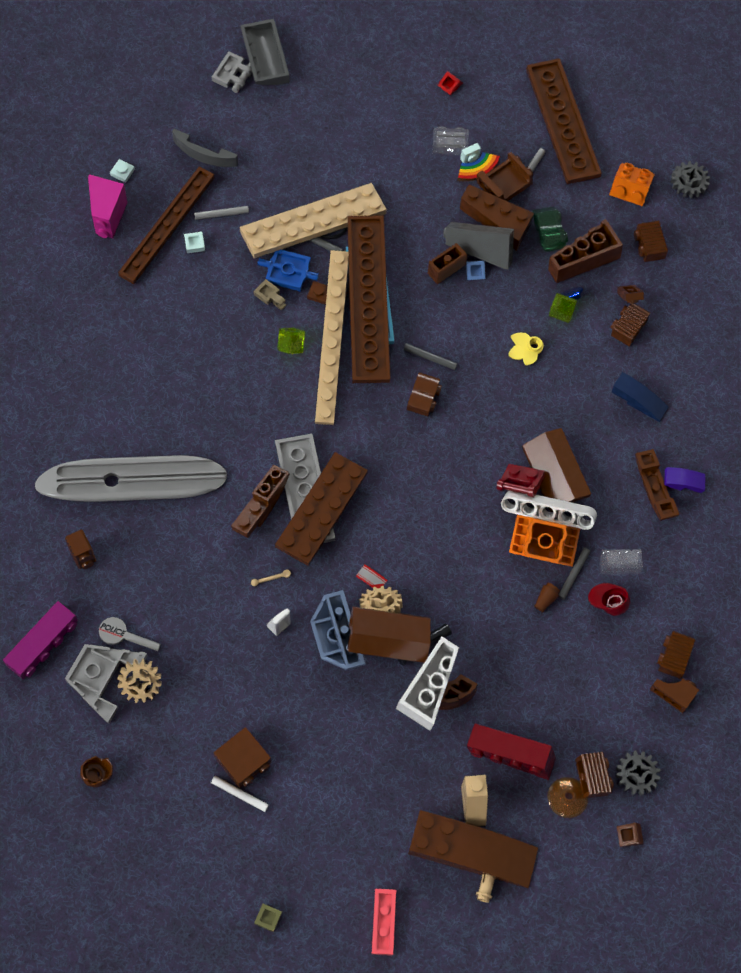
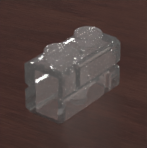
[432,126,469,155]
[599,549,643,575]

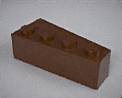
[460,185,534,251]
[548,219,623,283]

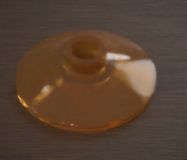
[547,777,588,818]

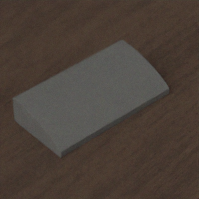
[240,19,290,85]

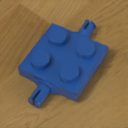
[257,250,319,292]

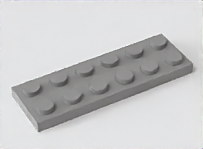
[275,434,335,543]

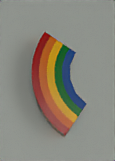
[457,152,500,182]

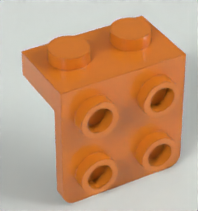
[609,163,654,206]

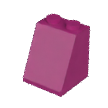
[88,175,127,238]

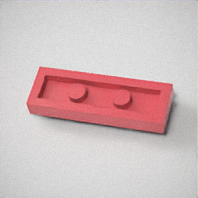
[372,889,396,956]

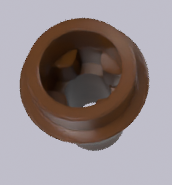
[534,582,560,613]

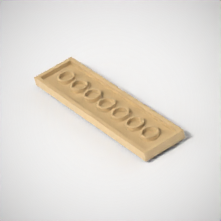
[240,183,387,258]

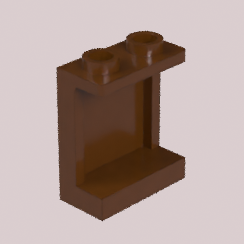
[477,152,533,201]

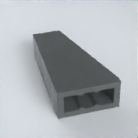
[443,222,514,269]

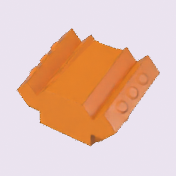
[509,515,580,567]

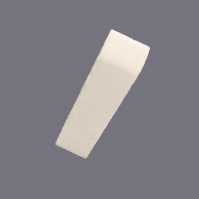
[501,491,597,530]

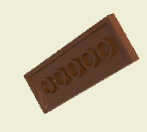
[275,452,368,566]

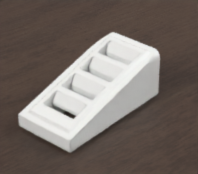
[267,609,290,636]

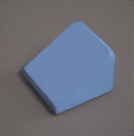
[466,260,486,280]

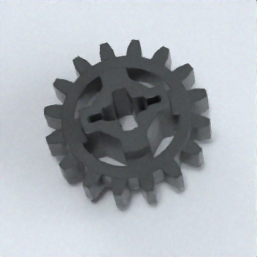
[670,161,710,199]
[616,751,661,796]

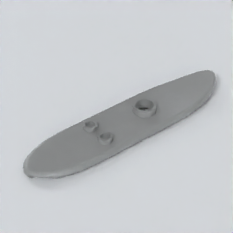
[35,455,227,502]

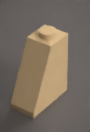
[461,775,488,826]

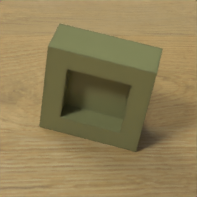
[254,904,282,933]

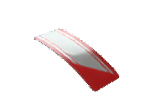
[356,564,388,588]

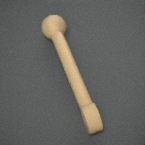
[251,570,291,586]

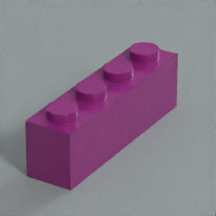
[3,601,78,680]

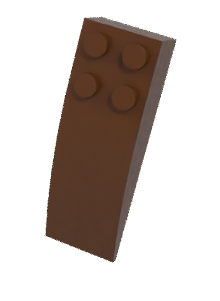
[408,810,538,888]

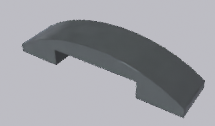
[172,129,238,167]

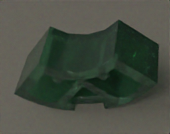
[533,207,568,252]

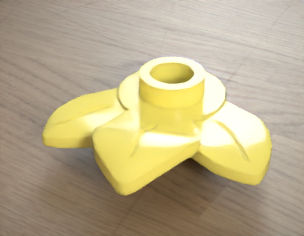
[508,333,544,365]

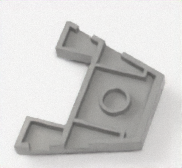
[65,644,147,724]

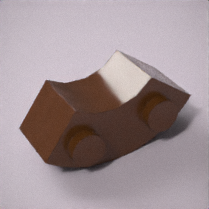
[438,674,478,710]

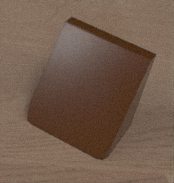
[616,822,644,847]

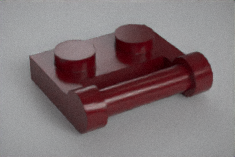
[497,464,545,498]

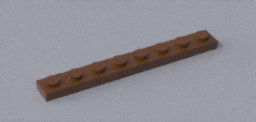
[118,166,214,284]

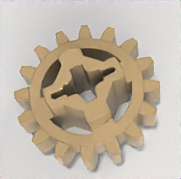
[359,586,403,613]
[117,658,162,703]

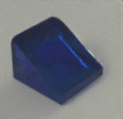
[559,287,583,305]

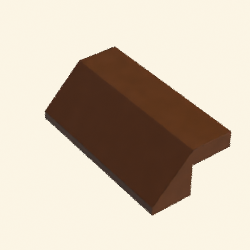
[522,428,591,512]
[347,606,431,663]

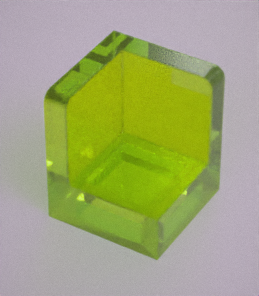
[549,293,577,323]
[277,327,305,354]

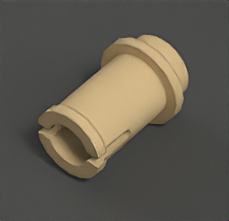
[476,874,495,903]

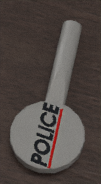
[99,617,161,651]

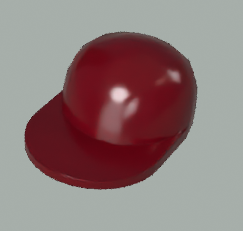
[588,583,631,616]

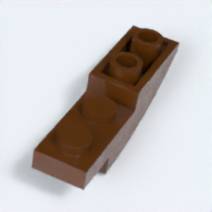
[231,464,290,538]

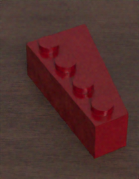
[467,724,556,780]

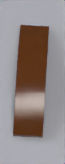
[635,449,680,520]

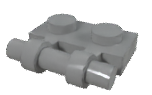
[212,51,252,93]

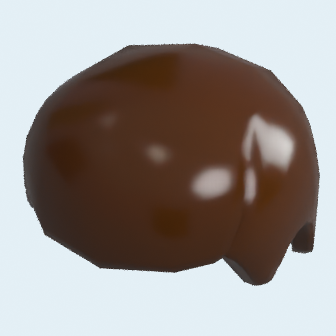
[80,756,113,788]

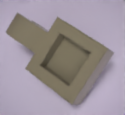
[254,279,286,311]

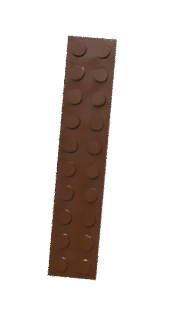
[347,215,390,383]

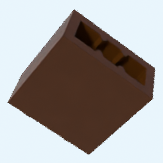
[213,727,272,788]

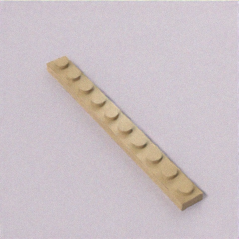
[315,250,349,425]

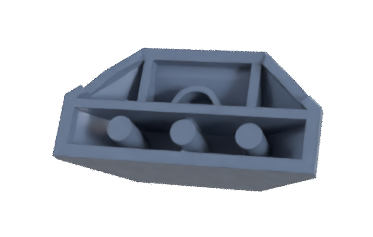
[310,590,365,670]

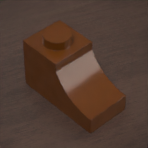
[650,679,699,713]

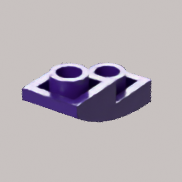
[664,467,705,493]

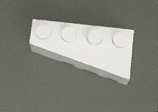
[396,637,459,731]

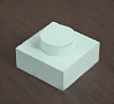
[460,143,481,163]
[110,159,135,183]
[184,232,205,253]

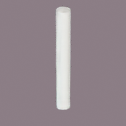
[211,776,269,812]

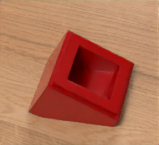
[437,71,463,95]

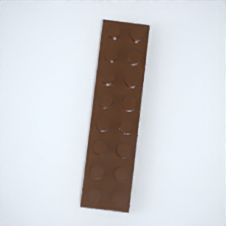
[526,58,602,184]

